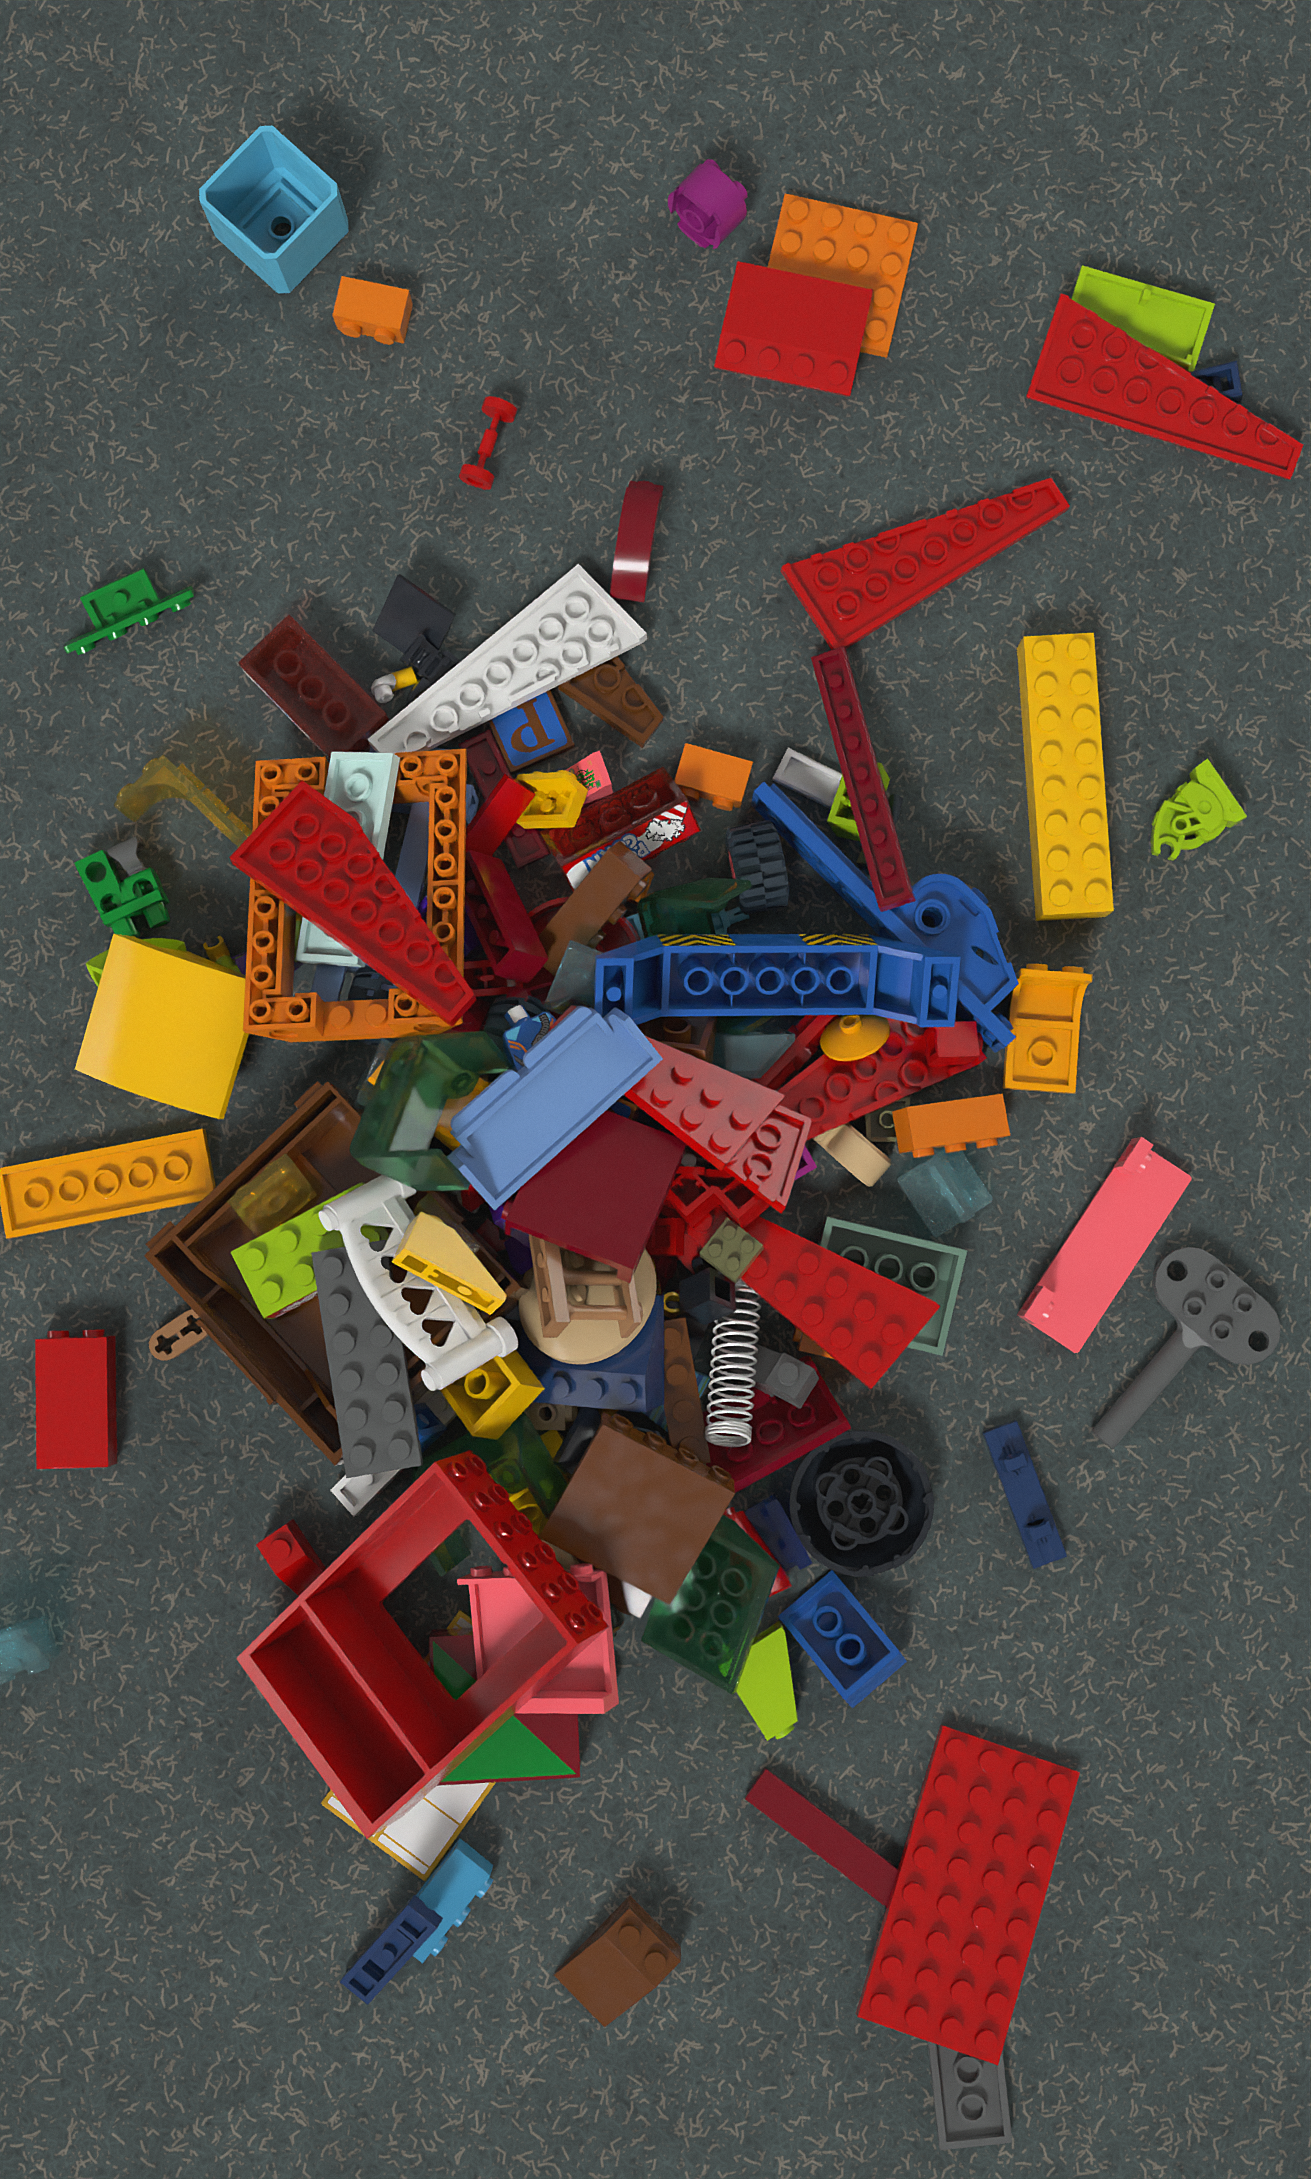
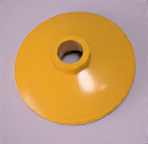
[820,1015,890,1061]

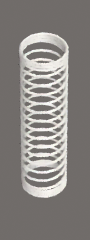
[704,1280,761,1447]

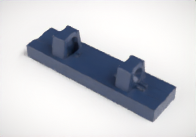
[982,1420,1067,1569]
[340,1895,443,2005]

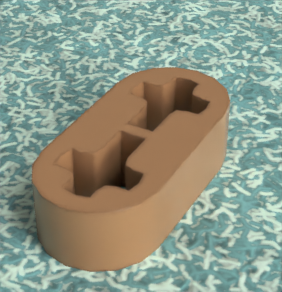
[149,1309,208,1360]

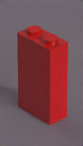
[35,1329,117,1469]

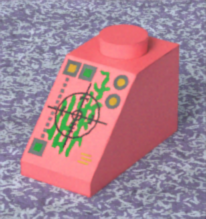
[566,751,613,809]

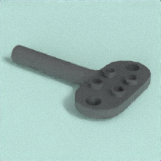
[1091,1247,1281,1450]

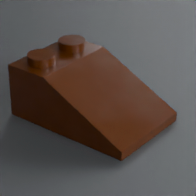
[554,1895,681,2027]

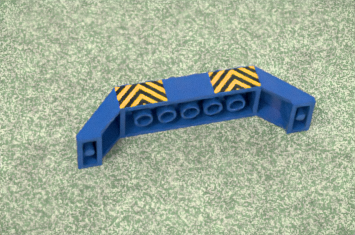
[594,934,961,1027]

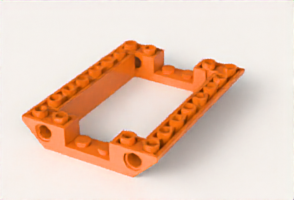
[243,749,467,1042]

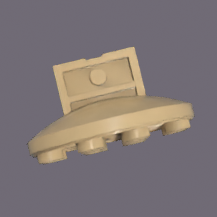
[519,1249,656,1364]

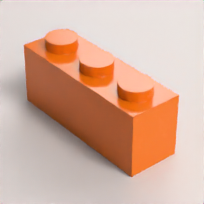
[892,1094,1010,1158]

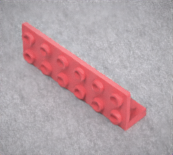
[1017,1137,1192,1353]

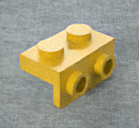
[516,770,588,829]

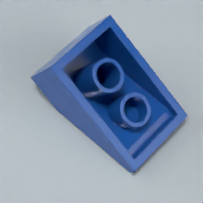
[778,1570,907,1708]

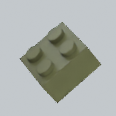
[864,1097,910,1143]
[699,1217,764,1284]

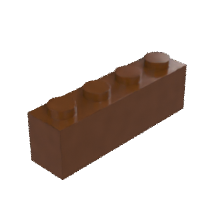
[538,841,653,979]
[664,1316,711,1464]

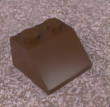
[639,1016,718,1064]

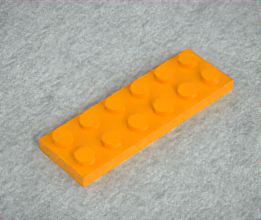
[0,1129,216,1239]

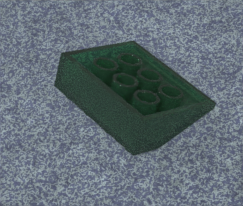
[641,1515,780,1695]

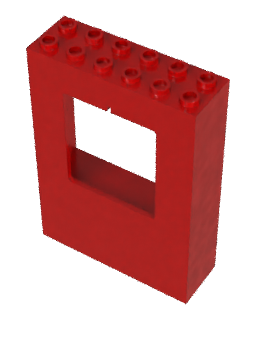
[236,1450,609,1839]

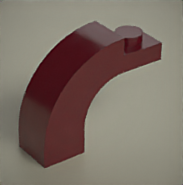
[610,480,664,602]

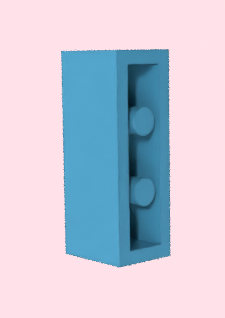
[413,1838,493,1964]

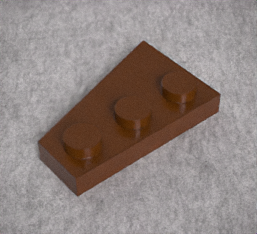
[558,656,664,748]

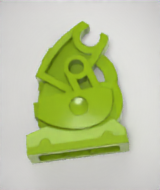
[1151,758,1247,861]

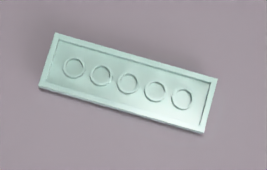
[295,752,400,967]

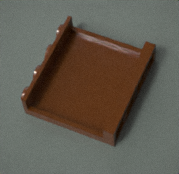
[538,1412,735,1605]

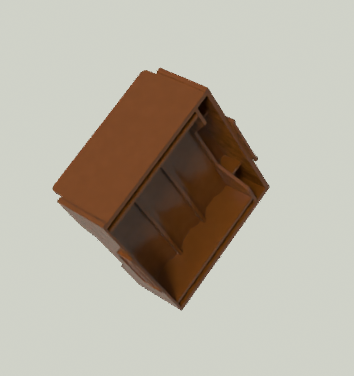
[144,1081,530,1466]

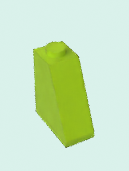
[720,1621,798,1741]

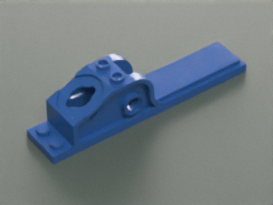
[751,782,1019,1053]

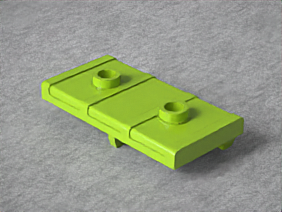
[1071,266,1215,372]

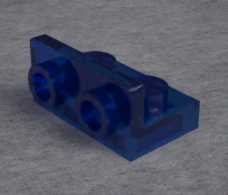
[745,1494,812,1571]

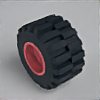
[725,820,789,915]

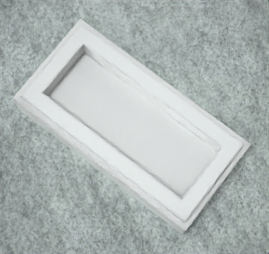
[772,748,842,809]

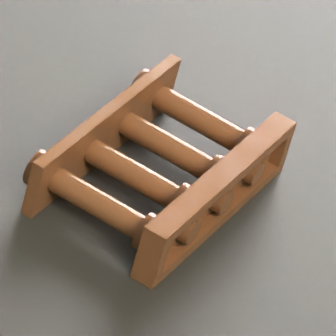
[529,1234,643,1338]

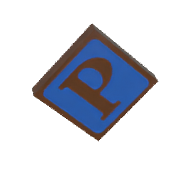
[488,690,575,775]

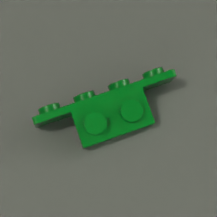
[64,568,195,655]

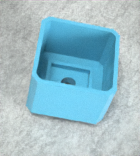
[199,126,349,293]

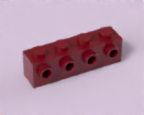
[465,850,549,983]

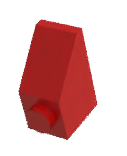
[256,1519,326,1596]

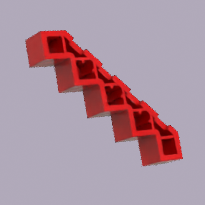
[516,1166,769,1229]

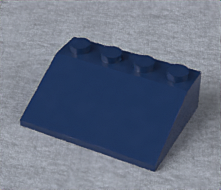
[517,1294,664,1413]

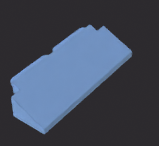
[447,1006,663,1210]

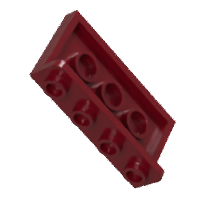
[702,1356,851,1493]

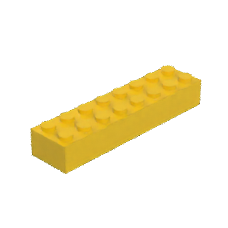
[1017,633,1114,921]

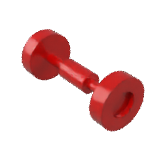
[459,396,517,490]

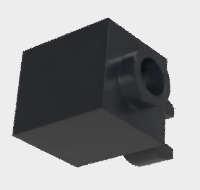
[679,1254,736,1325]

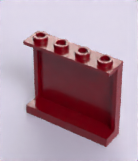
[501,1110,686,1283]

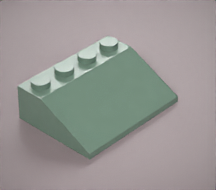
[817,1215,967,1356]

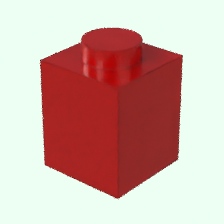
[924,1021,983,1065]

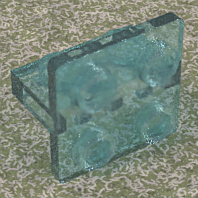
[897,1148,993,1237]

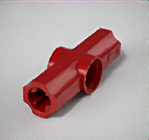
[747,1015,839,1091]

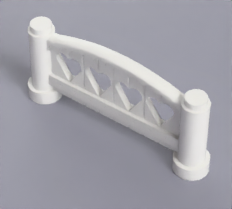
[319,1162,518,1391]

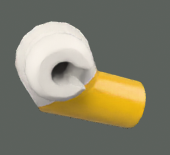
[371,666,418,703]

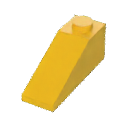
[392,1212,507,1315]

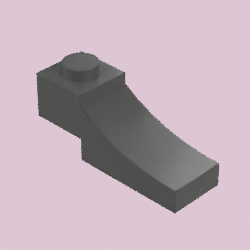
[711,1335,819,1409]

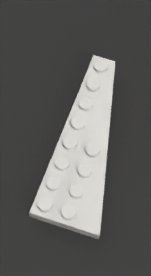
[368,564,647,754]

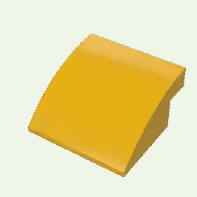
[75,934,249,1119]

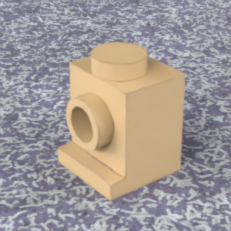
[521,1402,578,1431]

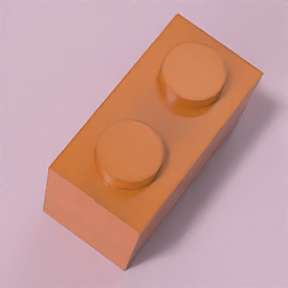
[332,276,413,345]
[674,743,753,811]

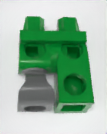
[74,836,170,938]

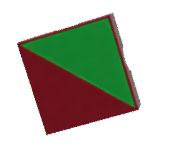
[429,1628,580,1786]

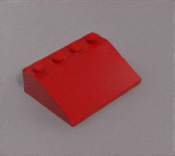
[714,261,873,397]

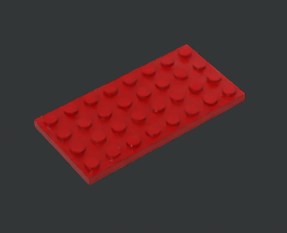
[856,1725,1080,2065]

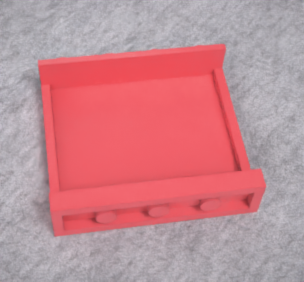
[457,1563,619,1714]

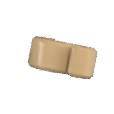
[812,1123,891,1187]

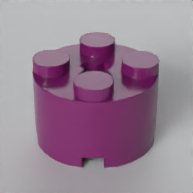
[667,159,748,249]

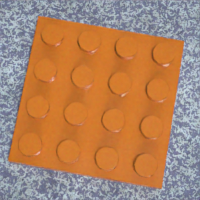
[768,193,918,358]

